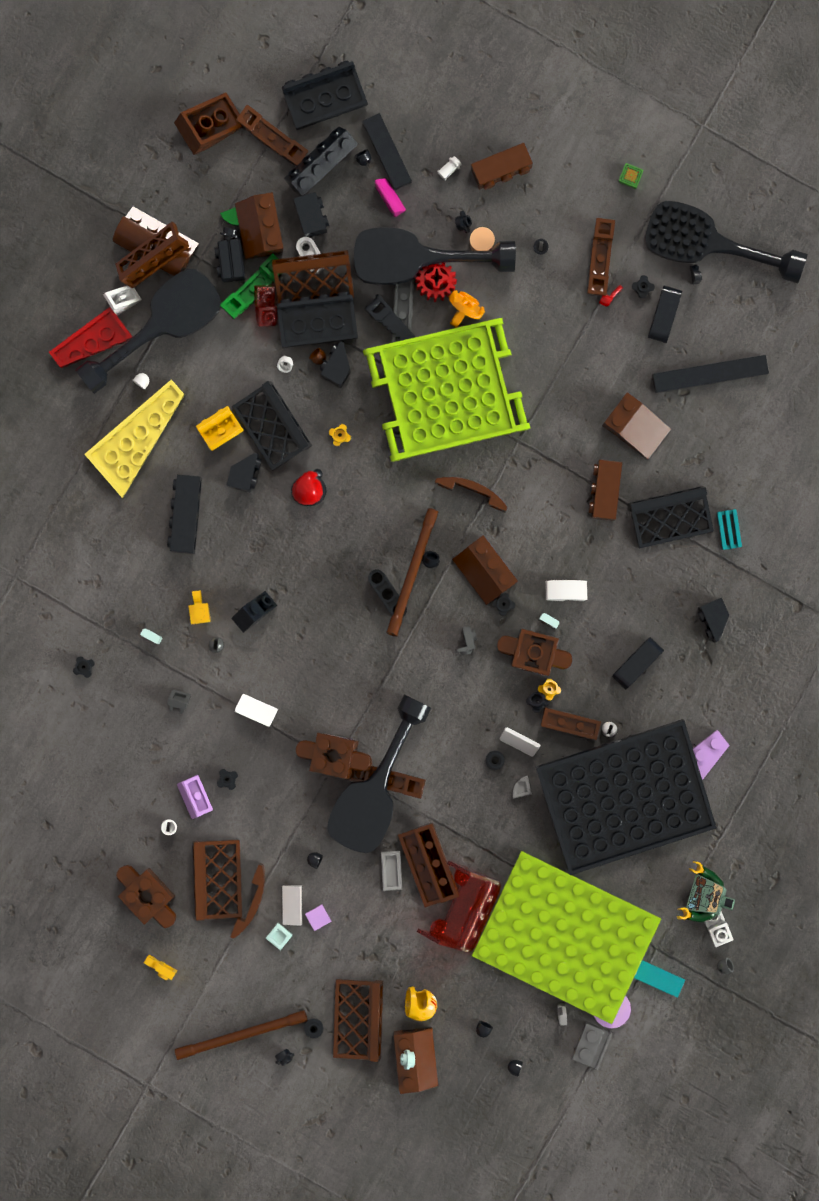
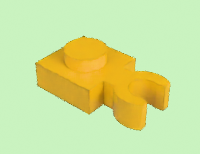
[144,955,178,980]

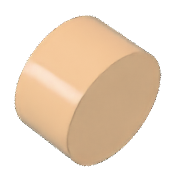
[470,227,495,251]

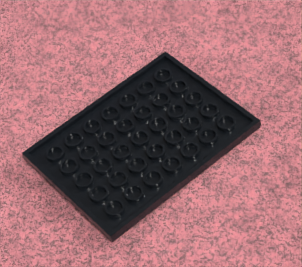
[535,719,717,875]

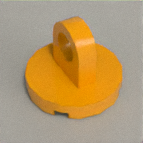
[449,290,485,328]

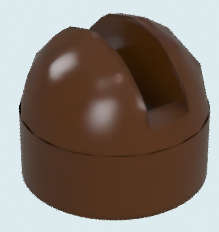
[309,348,326,365]

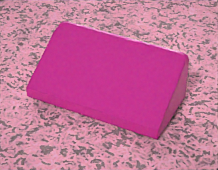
[375,178,406,217]

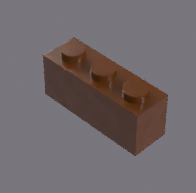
[471,143,533,190]
[589,460,622,521]

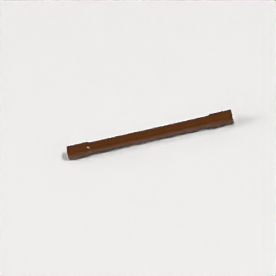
[386,508,438,637]
[175,1010,308,1060]

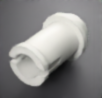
[437,156,462,180]

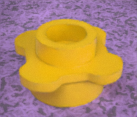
[329,424,351,446]
[538,679,561,701]

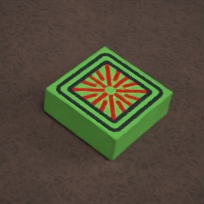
[619,163,643,189]

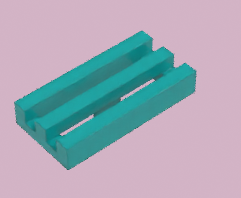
[716,509,742,550]

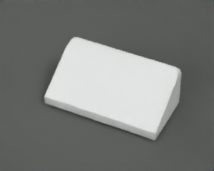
[235,694,278,727]
[500,727,540,757]
[282,885,302,926]

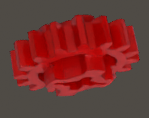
[415,263,457,302]

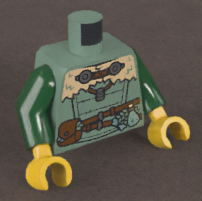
[677,861,735,922]

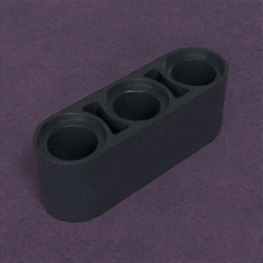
[648,285,682,343]
[368,569,407,618]
[612,637,664,690]

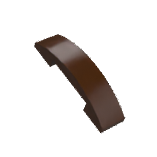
[236,105,309,166]
[587,218,615,296]
[435,477,507,512]
[349,766,426,799]
[230,863,265,939]

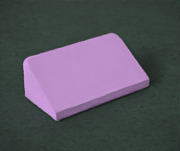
[177,775,213,819]

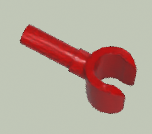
[599,285,623,307]

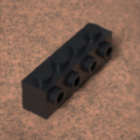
[284,127,358,196]
[167,474,202,554]

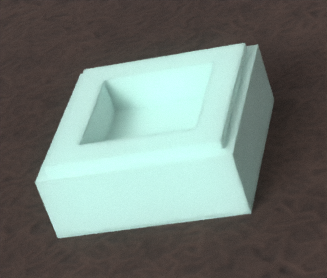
[538,613,559,629]
[140,629,162,644]
[266,923,293,950]

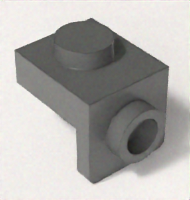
[455,626,477,656]

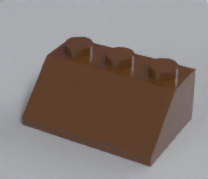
[235,192,283,260]
[452,535,518,605]
[394,1027,438,1094]

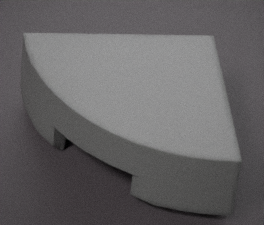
[512,775,532,799]
[557,1002,567,1025]

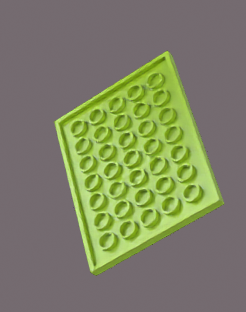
[472,851,661,1024]

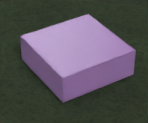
[305,904,331,931]

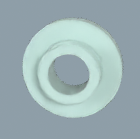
[400,1050,415,1070]

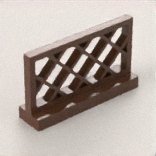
[272,250,354,304]
[193,840,242,921]
[333,979,383,1062]

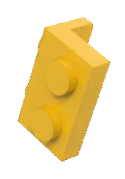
[196,406,244,451]

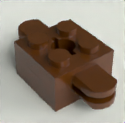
[497,629,572,676]
[296,733,372,779]
[116,865,177,928]

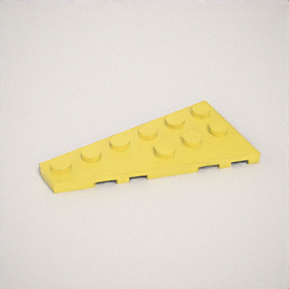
[85,379,184,498]

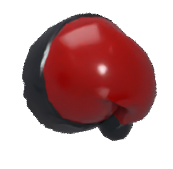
[291,469,327,506]

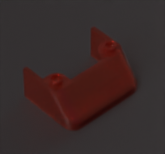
[417,860,501,952]

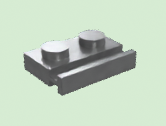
[572,1022,612,1070]

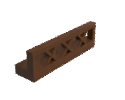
[115,222,190,288]

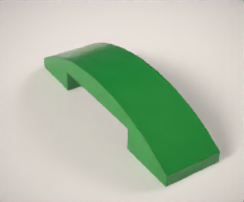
[220,254,282,319]

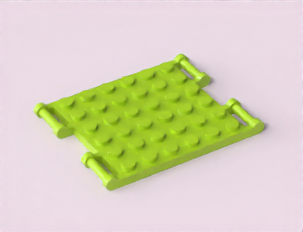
[363,318,531,462]

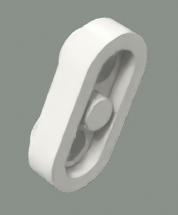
[296,237,324,274]

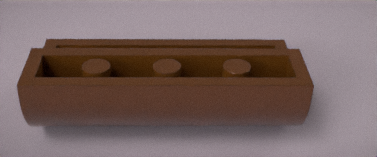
[113,207,199,276]
[398,823,460,907]

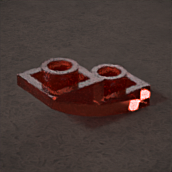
[254,285,277,327]

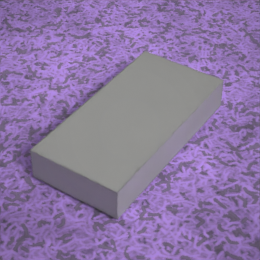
[381,851,402,891]

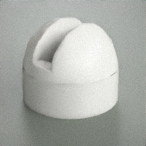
[277,356,293,373]
[132,373,149,390]
[601,722,617,737]
[161,819,177,835]

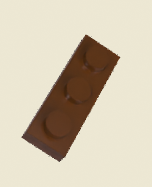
[540,708,601,740]

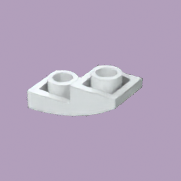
[545,580,587,601]
[704,911,733,947]

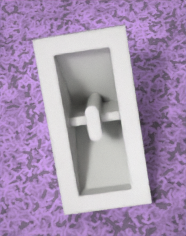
[103,285,142,316]

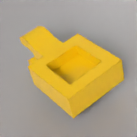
[189,590,211,624]

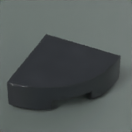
[690,265,702,285]

